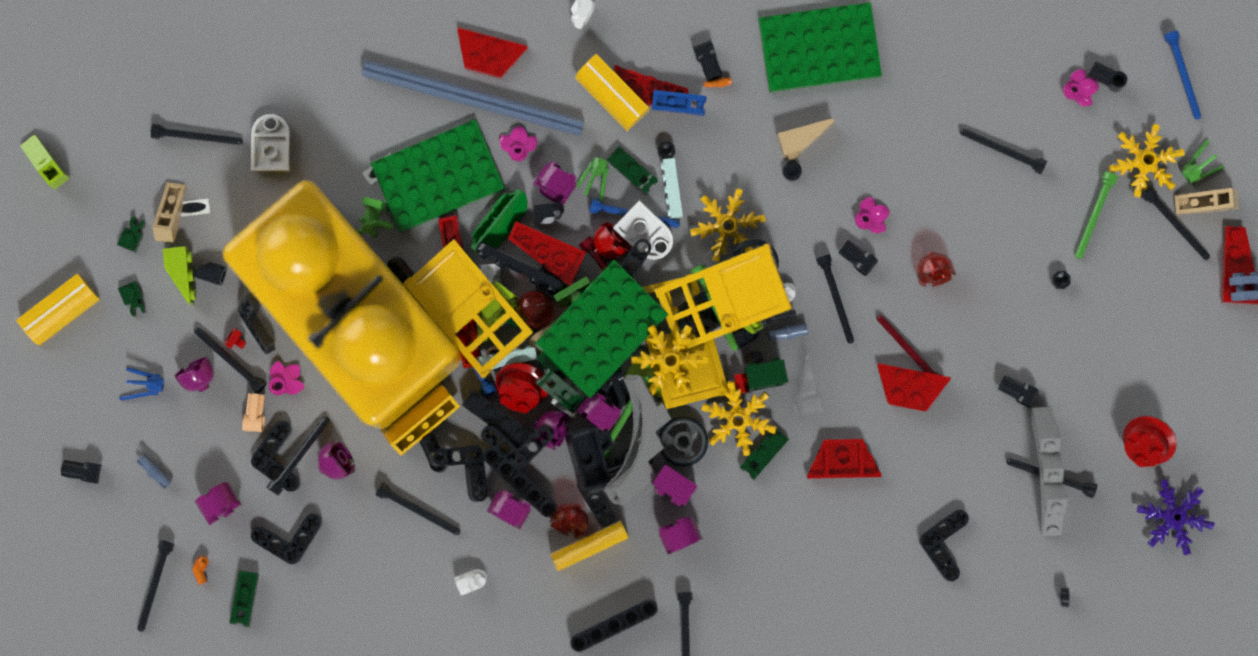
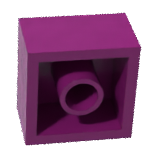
[652,465,698,507]

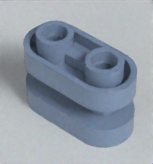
[1229,272,1258,301]

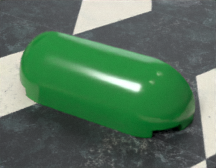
[471,189,528,253]

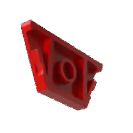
[457,27,528,79]
[877,363,952,412]
[807,439,882,479]

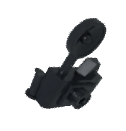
[565,426,653,497]

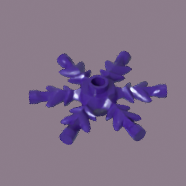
[1137,479,1215,555]

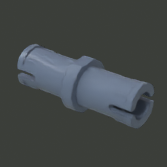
[769,323,809,341]
[136,454,173,489]

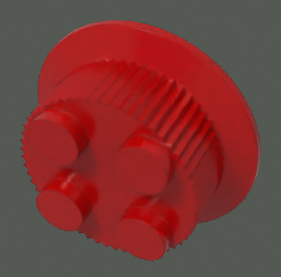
[495,363,549,413]
[1123,416,1177,467]

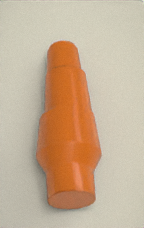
[703,77,732,87]

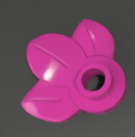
[1063,69,1099,107]
[499,126,537,162]
[855,197,890,234]
[269,361,305,395]

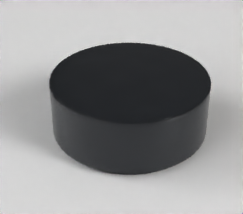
[782,162,802,181]
[1060,587,1069,607]

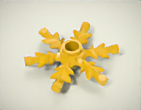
[1109,124,1185,198]
[690,188,765,262]
[631,325,708,395]
[701,381,776,456]

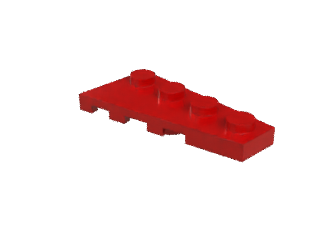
[614,65,689,106]
[508,221,586,286]
[1221,226,1258,305]

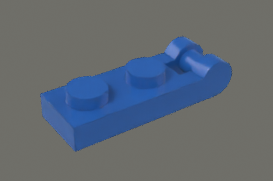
[652,90,707,116]

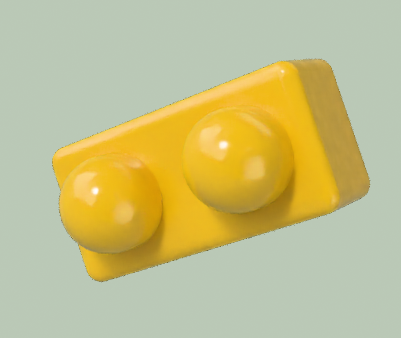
[223,181,461,429]

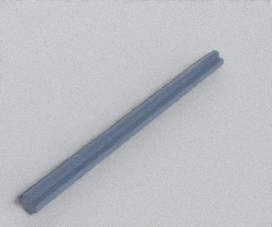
[362,60,585,136]

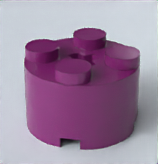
[532,161,577,205]
[576,393,621,432]
[195,482,242,525]
[487,489,532,530]
[658,515,703,555]

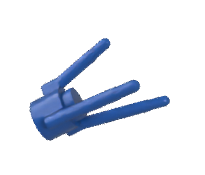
[119,367,164,401]

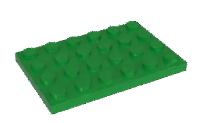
[758,2,882,93]
[370,119,505,233]
[534,260,668,398]

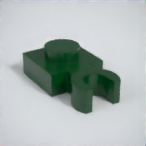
[117,216,146,253]
[118,281,146,317]

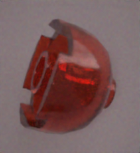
[916,252,956,287]
[515,290,553,329]
[549,502,589,538]

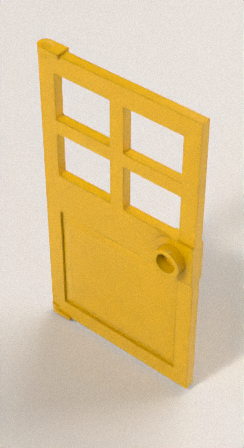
[403,239,533,379]
[654,243,792,352]
[642,273,729,409]

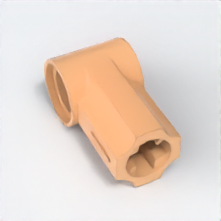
[242,394,265,433]

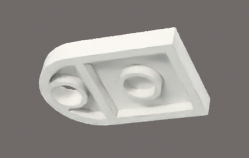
[251,114,290,172]
[613,200,673,260]

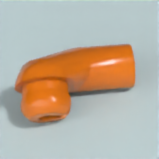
[192,556,209,585]

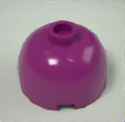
[174,357,214,392]
[534,410,570,450]
[318,440,355,480]

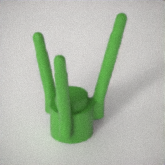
[1181,140,1225,184]
[576,157,609,201]

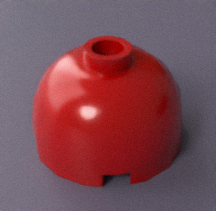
[593,222,630,260]

